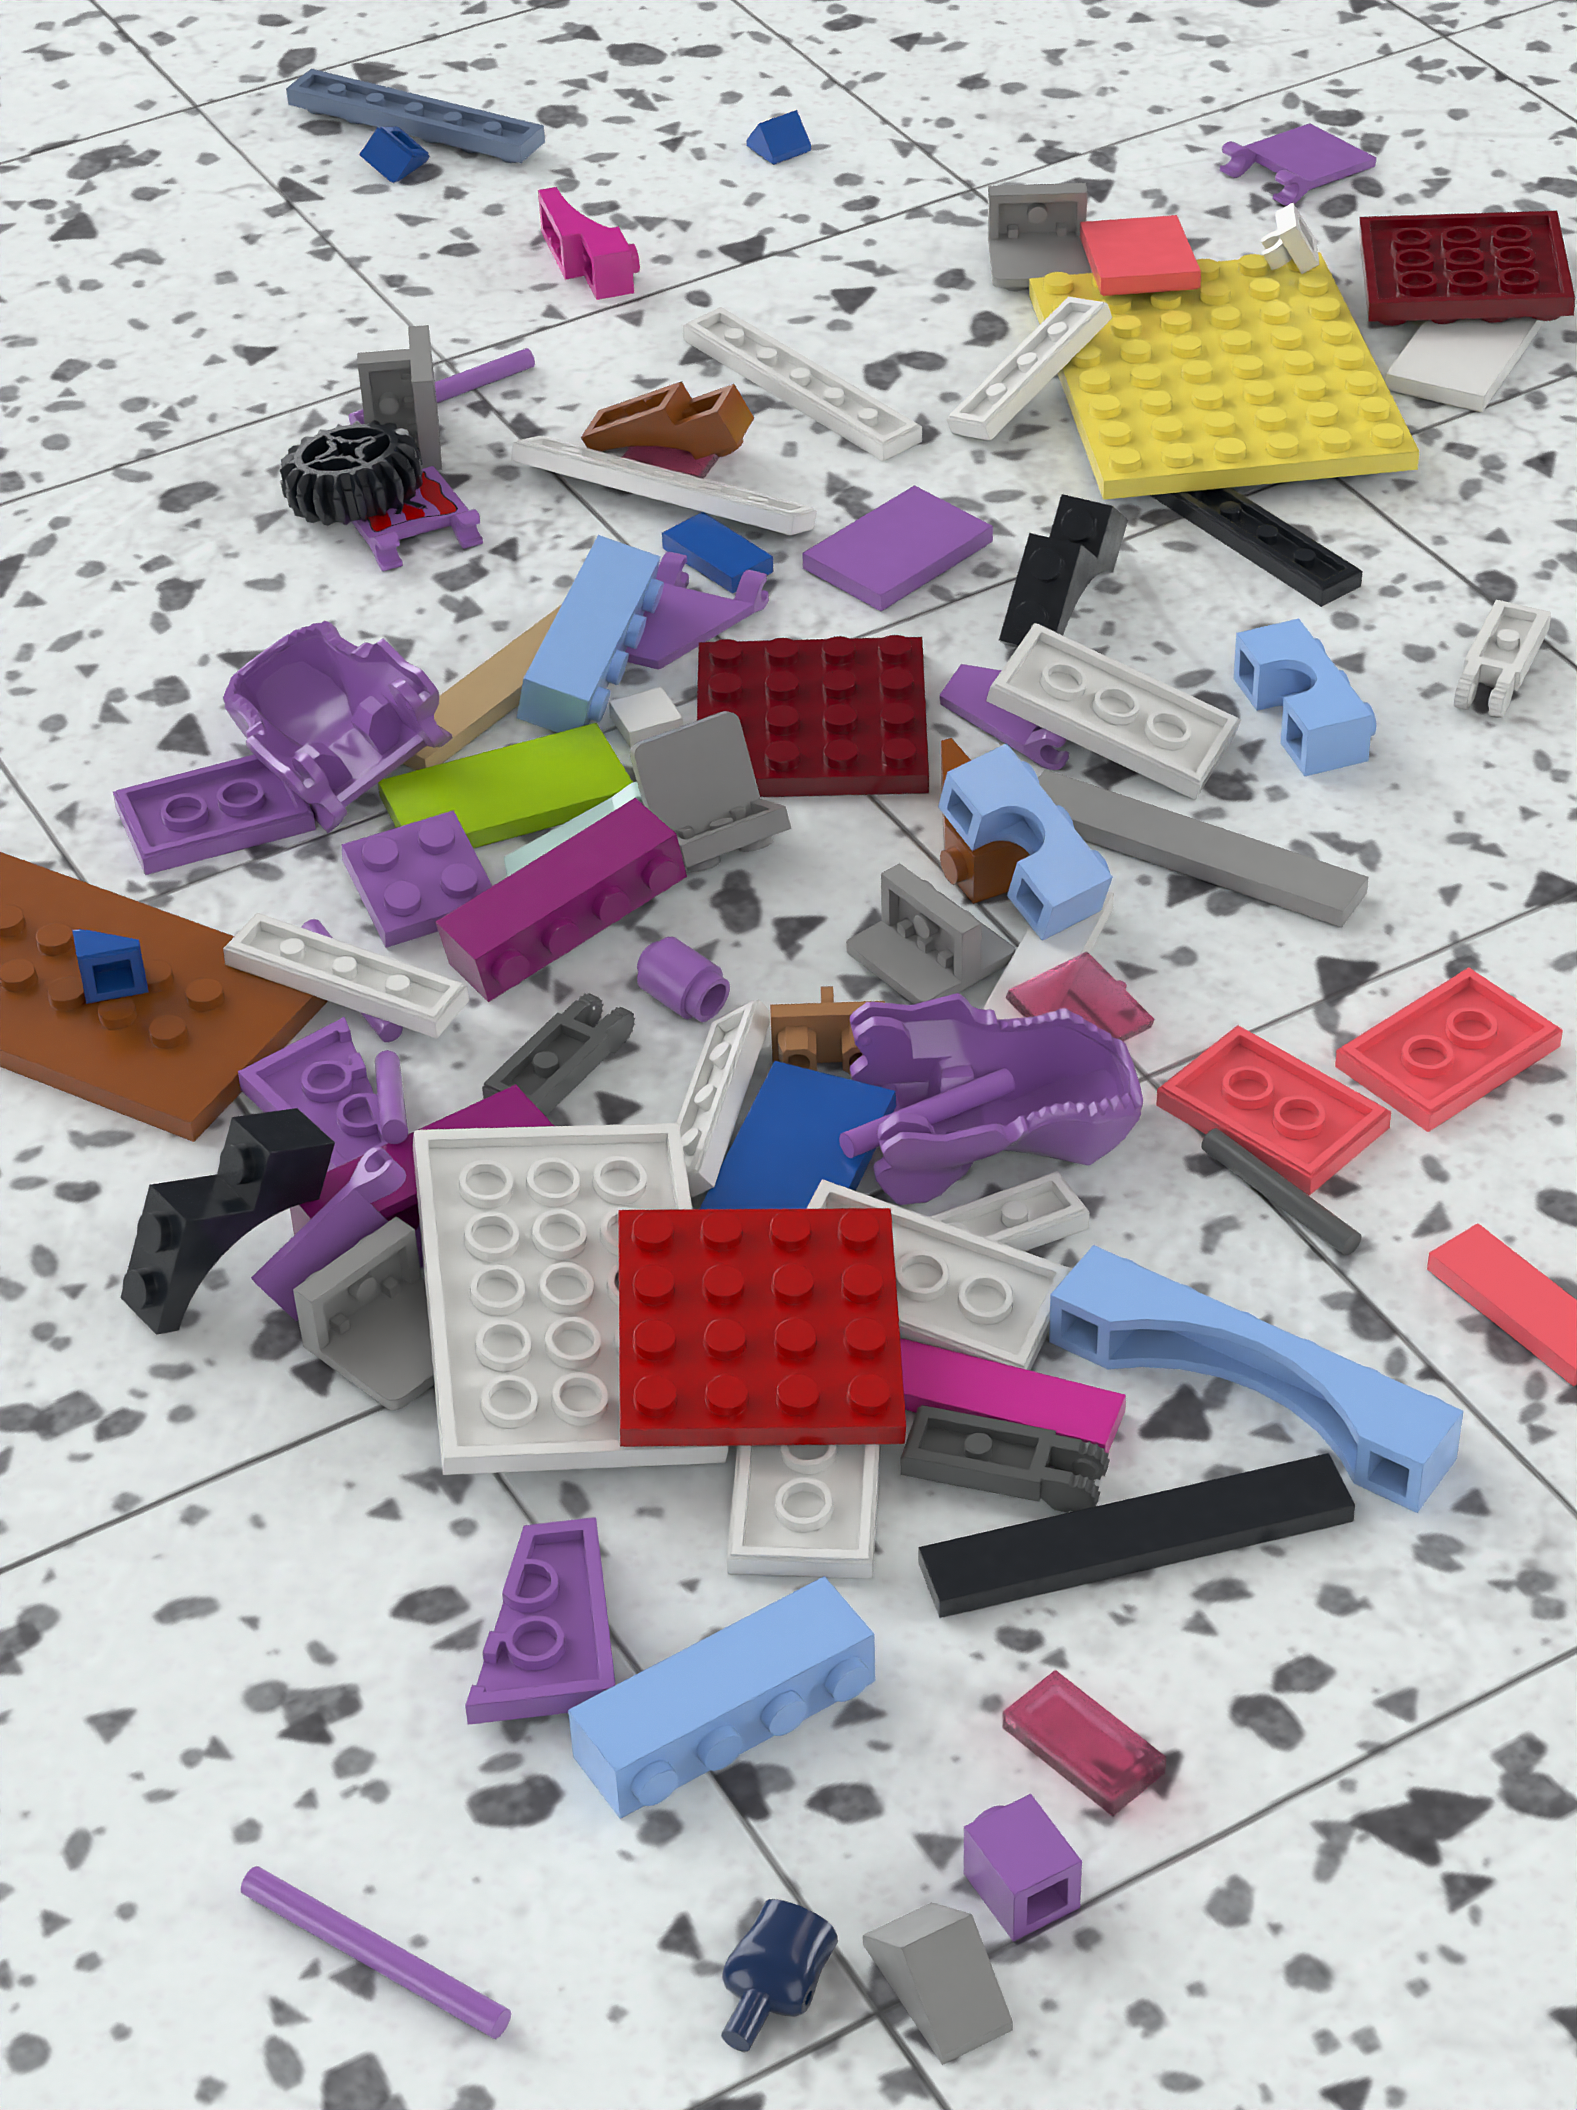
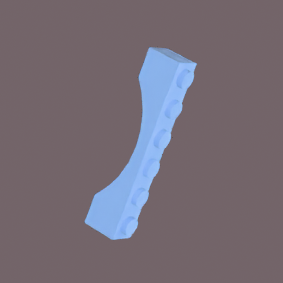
[1049,1245,1463,1513]

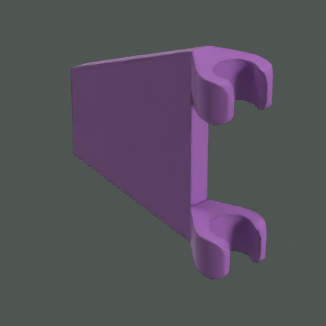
[625,552,769,670]
[939,664,1069,770]
[251,1147,424,1321]

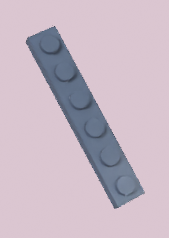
[286,68,545,163]

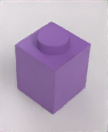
[963,1794,1082,1942]

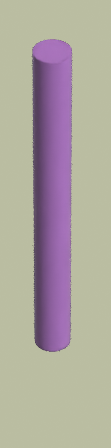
[349,348,535,425]
[241,1866,511,2039]

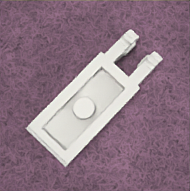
[1454,600,1551,718]

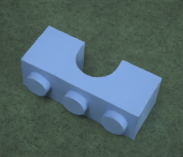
[1233,618,1376,776]
[938,743,1113,941]

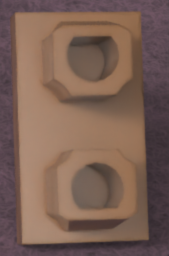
[770,986,885,1076]

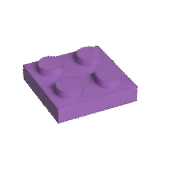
[341,810,492,948]

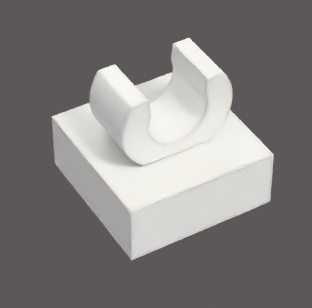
[1261,203,1320,274]

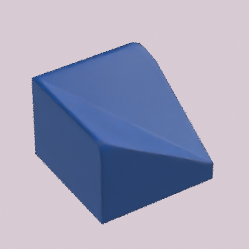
[359,127,430,183]
[72,929,149,1004]

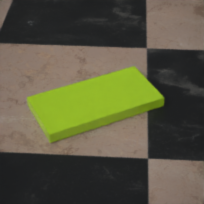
[378,723,633,849]

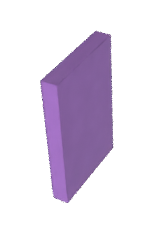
[802,485,993,611]
[113,755,316,875]

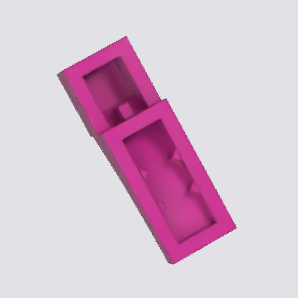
[538,187,640,300]

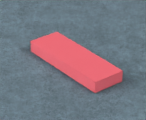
[1427,1223,1577,1386]

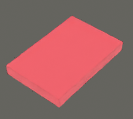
[1080,215,1201,296]
[1335,967,1563,1132]
[1156,1025,1391,1195]

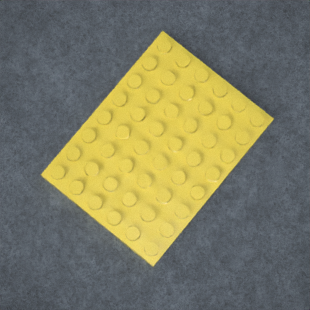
[1029,252,1419,500]

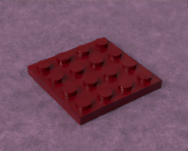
[1359,210,1575,326]
[697,635,929,797]

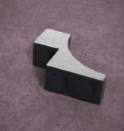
[999,494,1128,648]
[120,1108,335,1335]

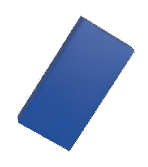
[662,512,774,594]

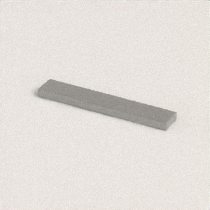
[1038,769,1369,927]

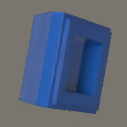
[746,110,811,165]

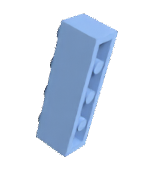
[517,535,664,733]
[568,1576,875,1819]

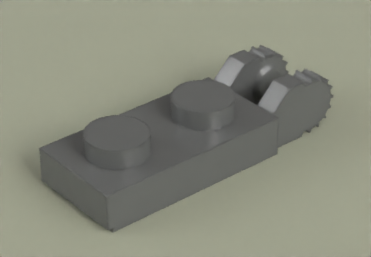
[482,993,636,1116]
[900,1405,1110,1513]

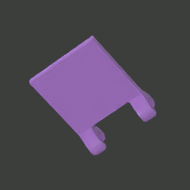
[1220,123,1377,206]

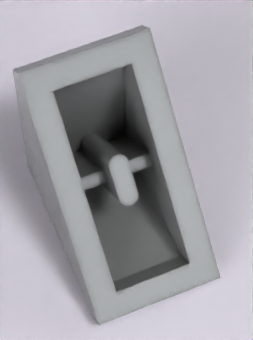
[863,1903,1013,2065]

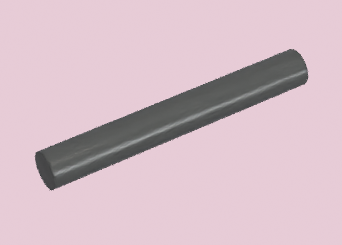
[1201,1128,1362,1256]

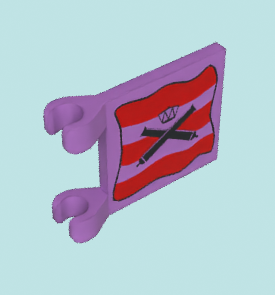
[351,466,483,571]

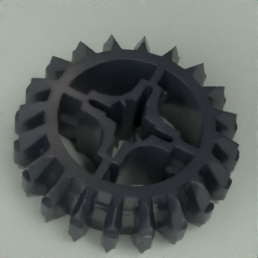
[280,420,423,526]

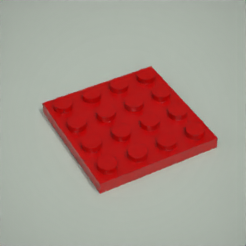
[618,1208,906,1447]

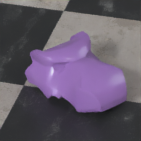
[223,621,453,834]
[850,993,1143,1205]

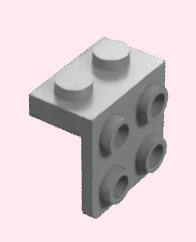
[988,183,1091,291]
[630,711,791,872]
[293,1217,435,1410]

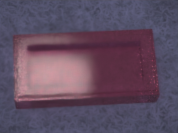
[1002,1670,1166,1817]

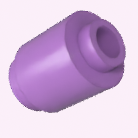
[637,937,730,1022]

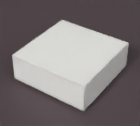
[609,687,683,748]

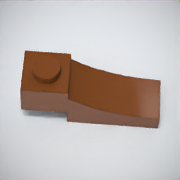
[581,381,754,460]

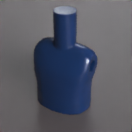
[721,1899,838,2052]

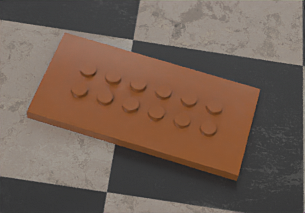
[0,852,328,1142]

